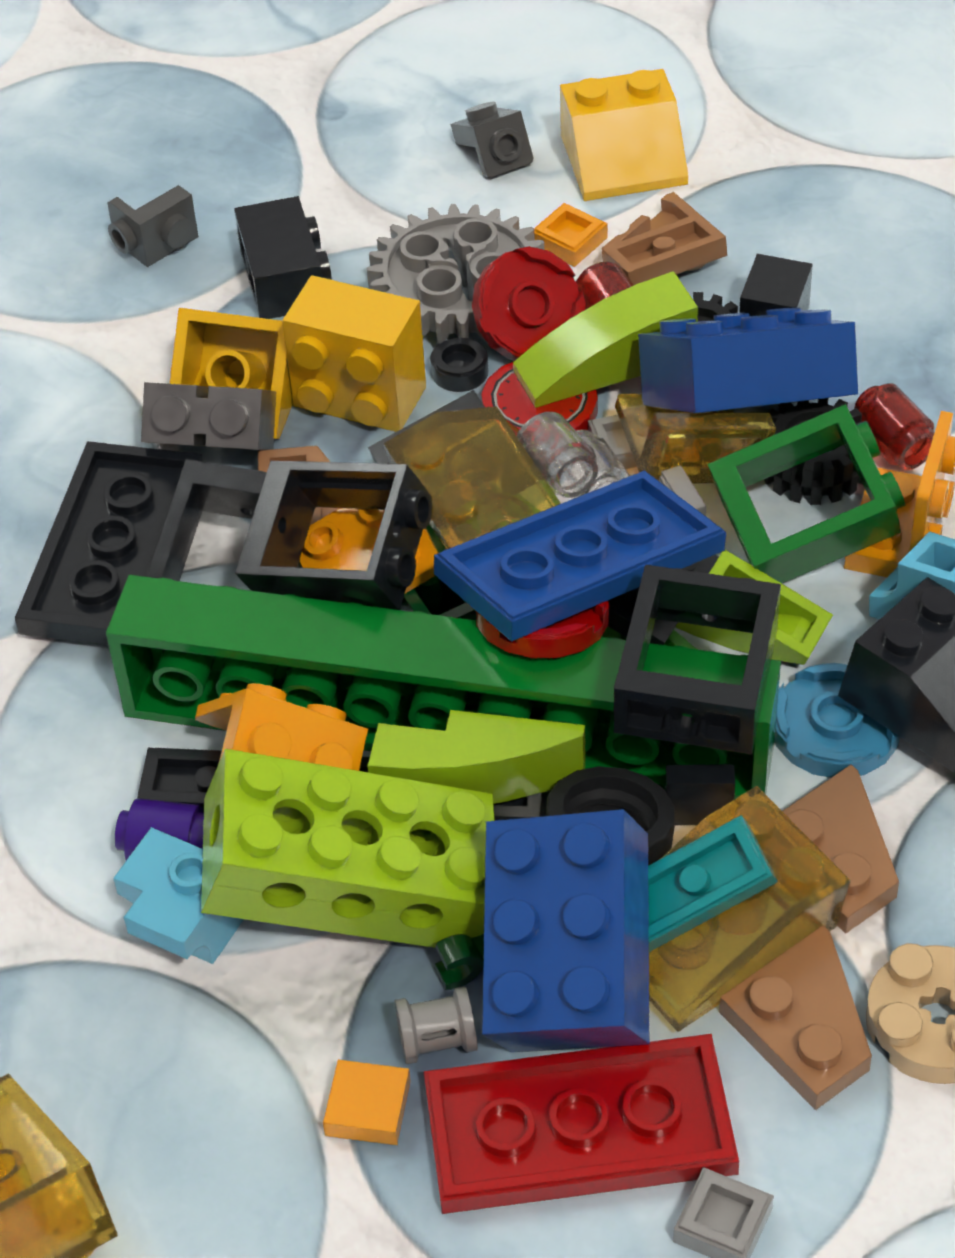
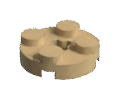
[866,943,955,1084]

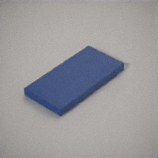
[434,470,726,642]

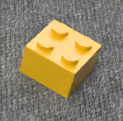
[282,275,426,432]

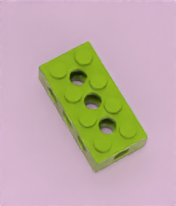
[201,749,495,948]

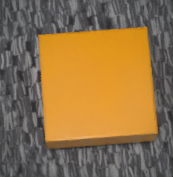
[534,203,608,267]
[323,1059,411,1145]

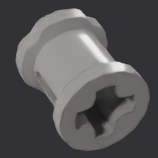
[394,986,478,1064]

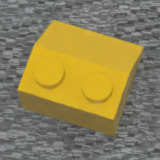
[560,69,689,201]
[170,308,293,439]

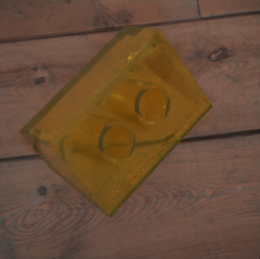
[383,406,561,549]

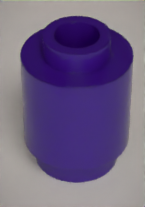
[115,798,204,860]

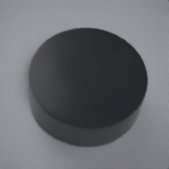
[430,338,489,392]

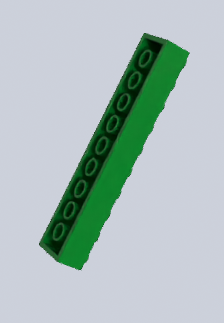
[106,575,781,807]

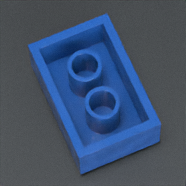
[638,308,858,413]
[482,809,650,1053]

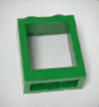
[707,404,905,583]

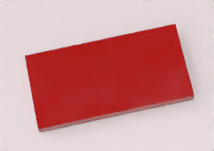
[424,1034,740,1214]

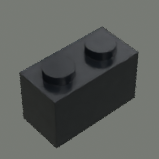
[234,196,332,319]

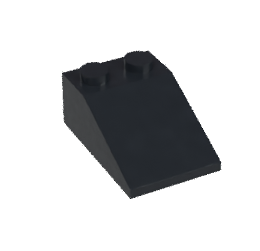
[838,577,955,773]

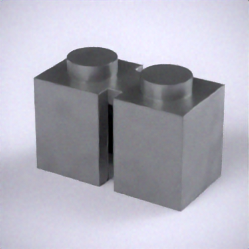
[141,382,276,450]

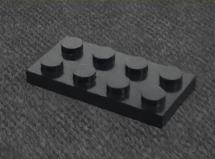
[15,441,203,645]

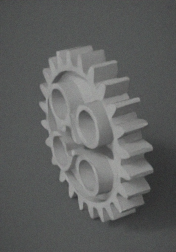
[367,204,544,344]

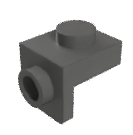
[450,102,534,177]
[107,185,199,267]

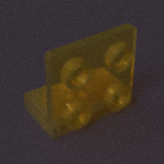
[615,394,776,484]

